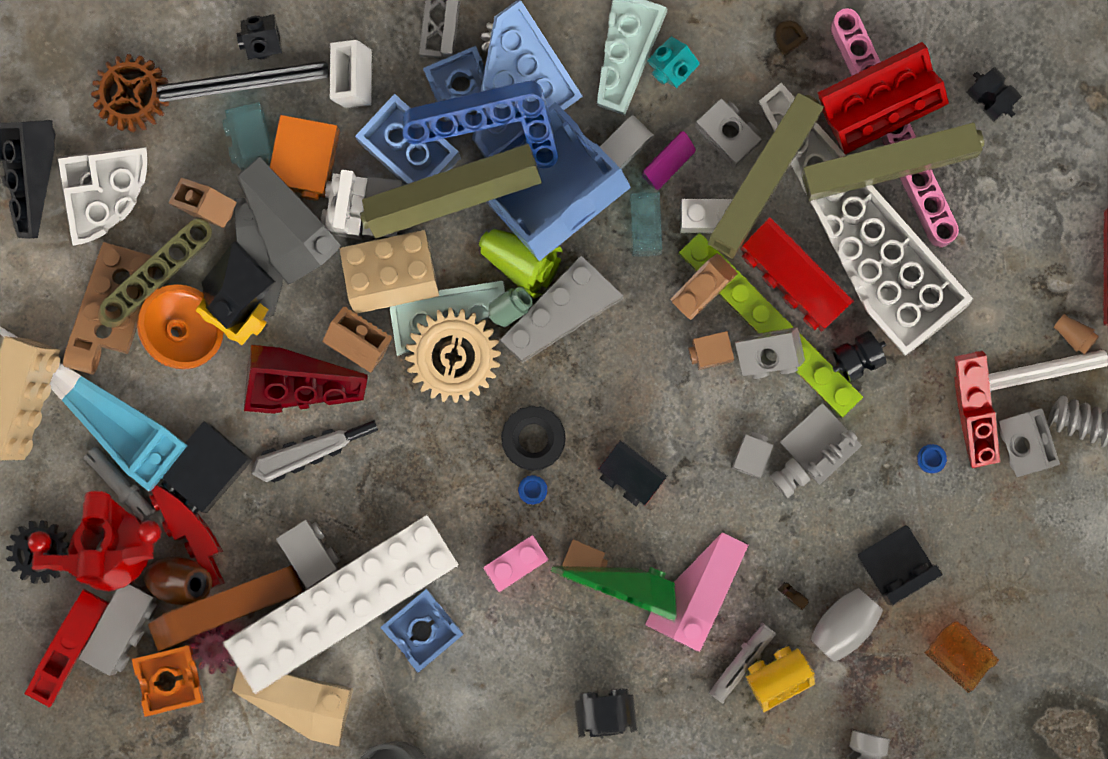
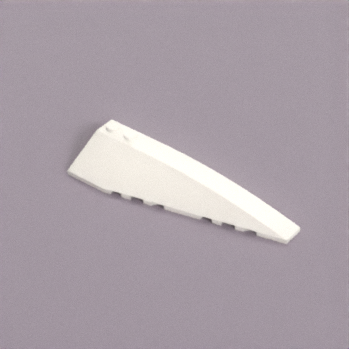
[759,83,973,356]

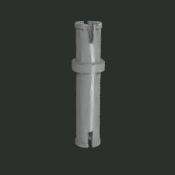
[83,446,155,522]
[708,623,777,704]

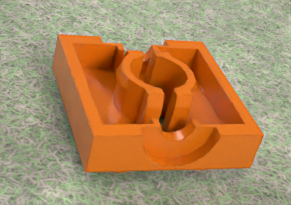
[132,645,204,717]

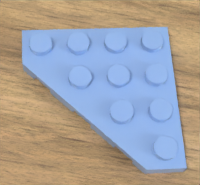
[472,0,583,158]

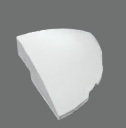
[57,147,147,246]

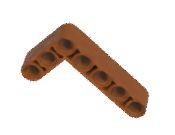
[147,565,304,652]

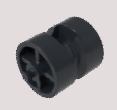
[966,67,1022,122]
[832,330,887,383]

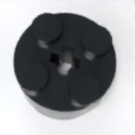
[575,689,637,738]

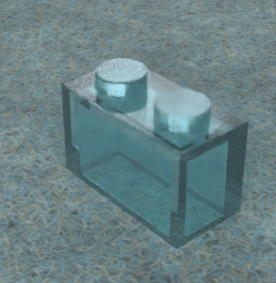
[222,102,273,171]
[630,192,662,257]

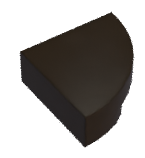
[777,582,809,610]

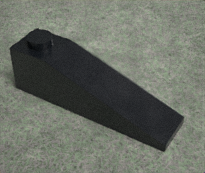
[0,120,56,239]

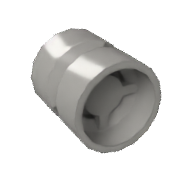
[846,730,890,759]

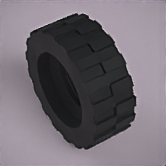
[501,406,566,471]

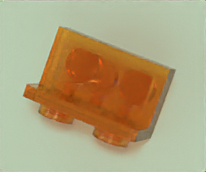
[924,621,999,693]

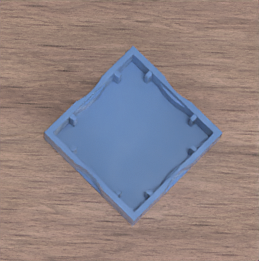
[486,102,631,261]

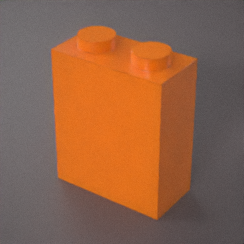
[270,115,340,201]

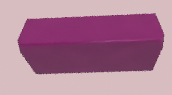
[642,131,696,190]

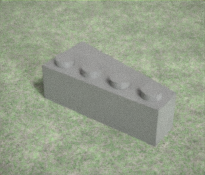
[500,256,623,363]

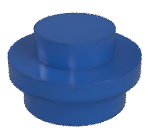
[917,444,947,474]
[518,475,547,505]

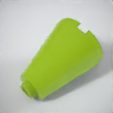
[479,229,562,299]

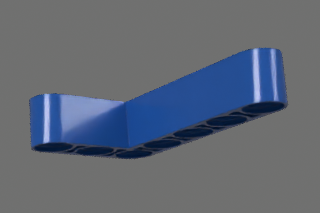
[403,81,558,169]

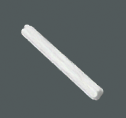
[989,350,1108,391]

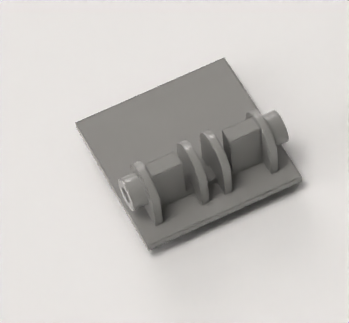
[780,403,862,485]

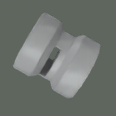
[769,458,810,499]

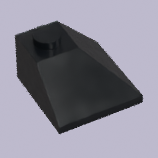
[202,241,275,329]

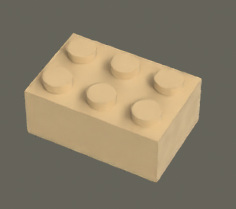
[339,230,439,314]

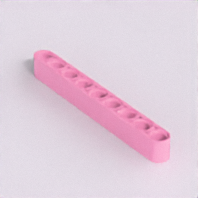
[831,8,959,247]

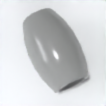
[810,588,883,662]

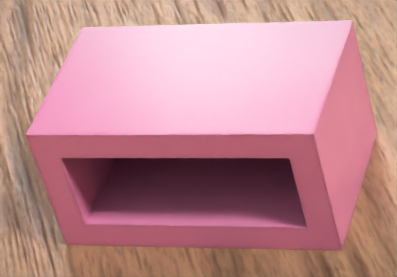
[483,535,549,592]

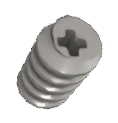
[1047,395,1108,448]

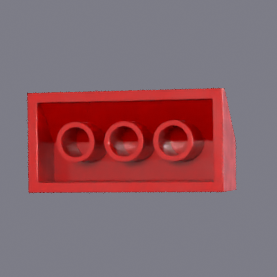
[741,217,853,332]

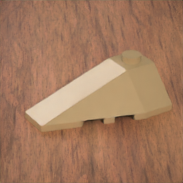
[232,667,353,747]

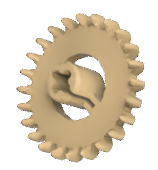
[405,308,501,403]

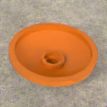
[137,284,224,369]

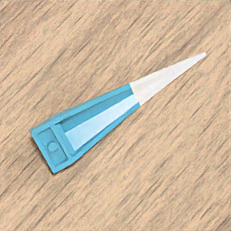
[0,327,188,491]

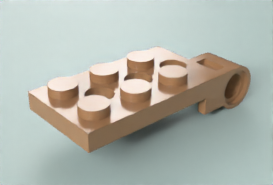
[63,242,157,375]

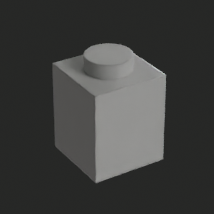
[731,432,773,479]

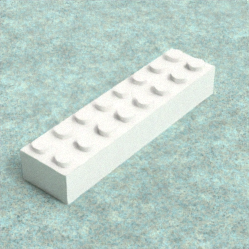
[224,515,458,694]

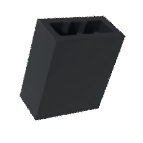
[161,421,252,514]

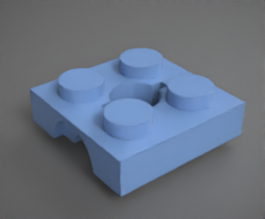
[423,46,485,122]
[381,589,464,672]

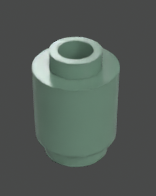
[489,287,532,327]

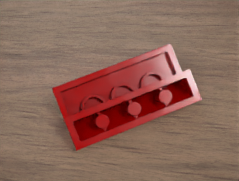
[817,42,949,154]

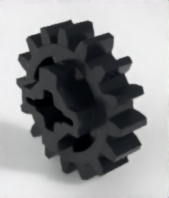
[6,520,70,584]

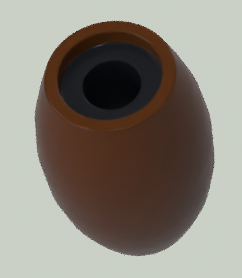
[144,557,212,606]

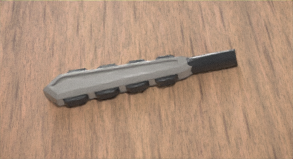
[251,420,378,483]

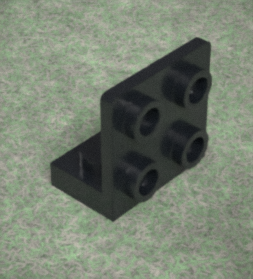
[858,525,943,606]

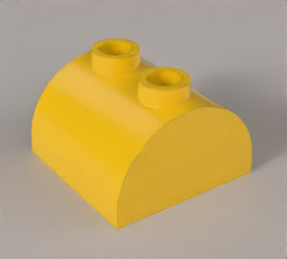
[745,646,815,712]

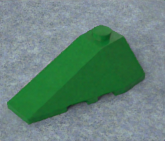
[550,566,677,621]

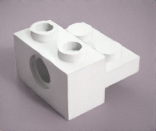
[321,170,367,239]

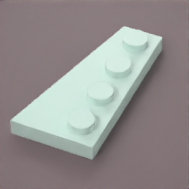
[597,0,667,115]
[390,281,505,356]

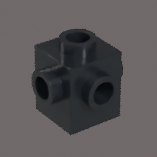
[237,14,282,60]

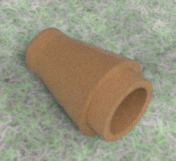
[1053,314,1099,355]

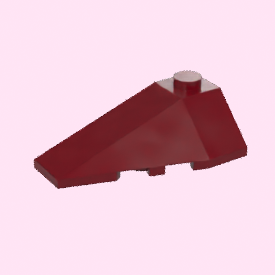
[244,345,368,414]

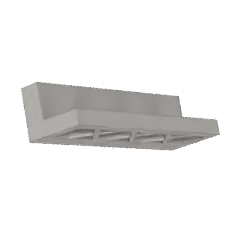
[419,0,461,59]

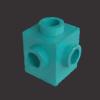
[647,36,700,88]

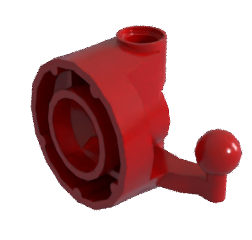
[28,491,161,591]

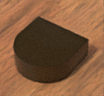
[774,20,809,56]

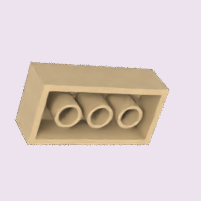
[0,336,61,461]

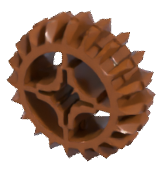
[91,54,169,132]

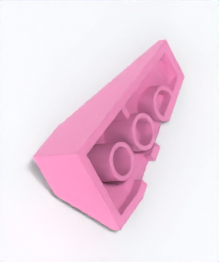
[645,532,749,652]

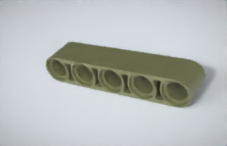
[98,219,212,328]

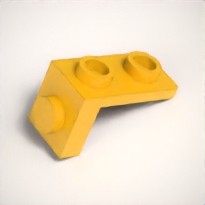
[196,298,269,345]

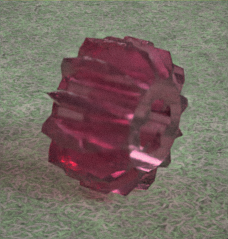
[191,625,236,674]

